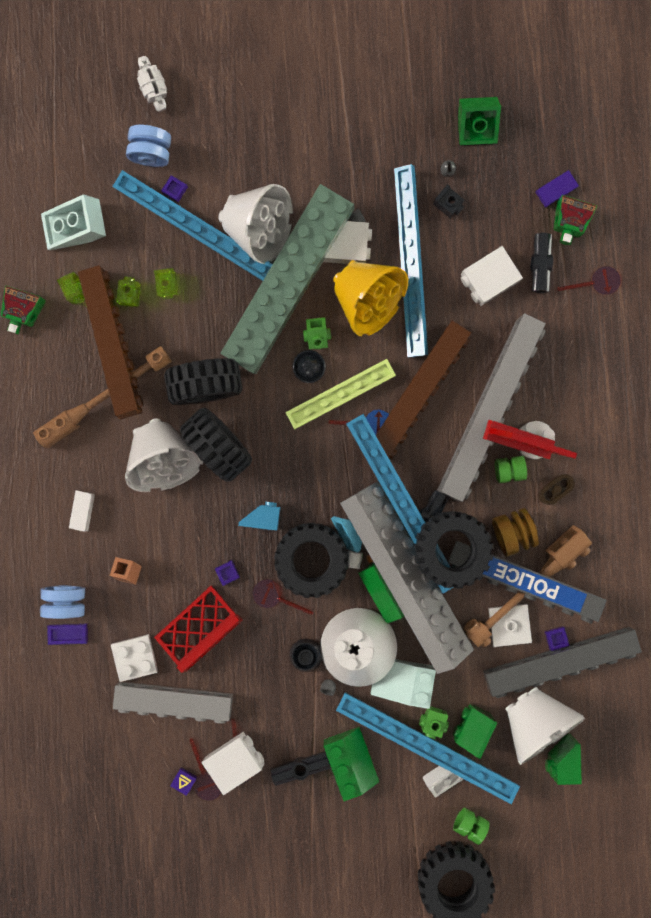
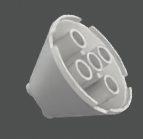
[219,184,293,264]
[125,418,203,492]
[320,608,397,687]
[505,687,585,765]

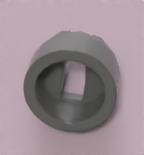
[440,160,456,177]
[350,208,366,222]
[320,679,336,696]

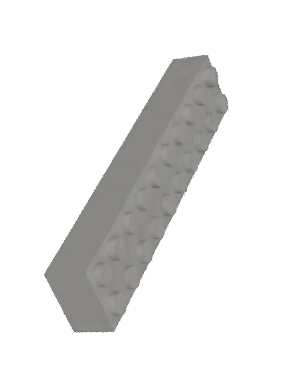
[437,313,546,502]
[340,481,474,674]

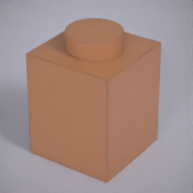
[109,557,142,585]

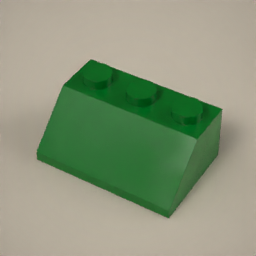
[358,563,404,624]
[324,726,379,801]

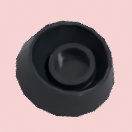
[293,350,326,383]
[289,638,322,672]

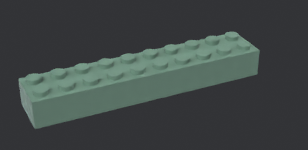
[220,184,354,374]

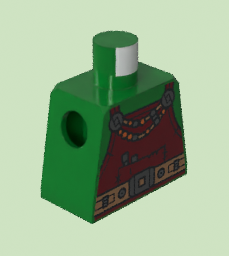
[554,195,597,245]
[1,286,46,334]

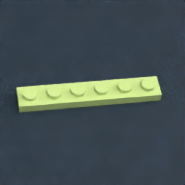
[286,359,396,429]

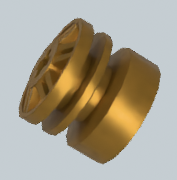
[492,508,539,557]

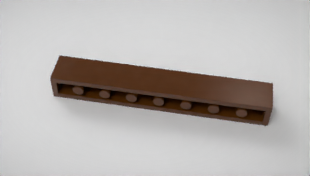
[78,265,144,420]
[376,320,471,460]

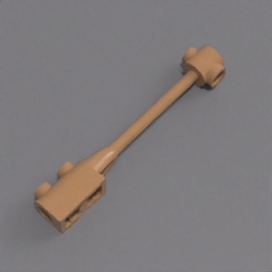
[33,346,172,448]
[464,525,592,647]

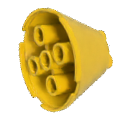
[333,260,408,337]

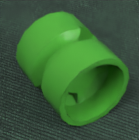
[495,456,527,483]
[453,807,490,845]

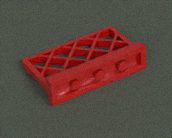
[483,420,577,459]
[154,586,243,673]

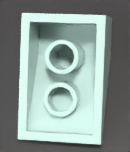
[41,194,106,251]
[371,659,436,709]

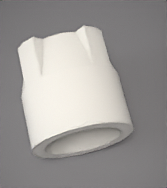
[348,551,363,569]

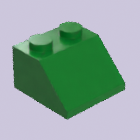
[458,97,501,145]
[453,703,497,759]
[545,733,582,785]

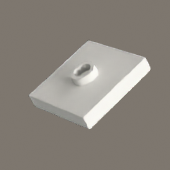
[488,604,532,647]

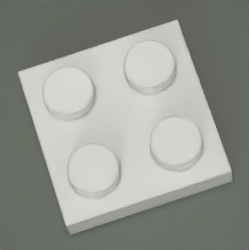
[111,634,158,682]

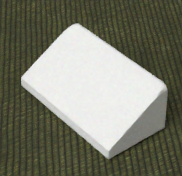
[69,490,95,532]
[423,766,463,798]

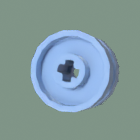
[126,125,171,167]
[40,585,85,619]

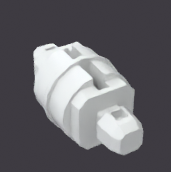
[137,56,167,112]

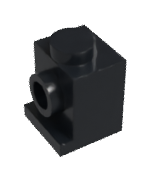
[433,184,464,219]

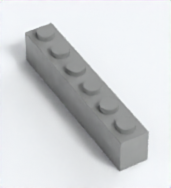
[113,682,233,723]

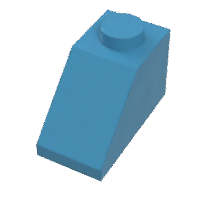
[238,502,281,530]

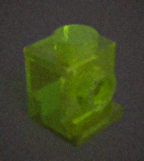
[154,268,178,299]
[57,272,85,304]
[115,277,141,307]

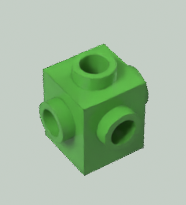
[303,318,331,349]
[419,706,449,739]

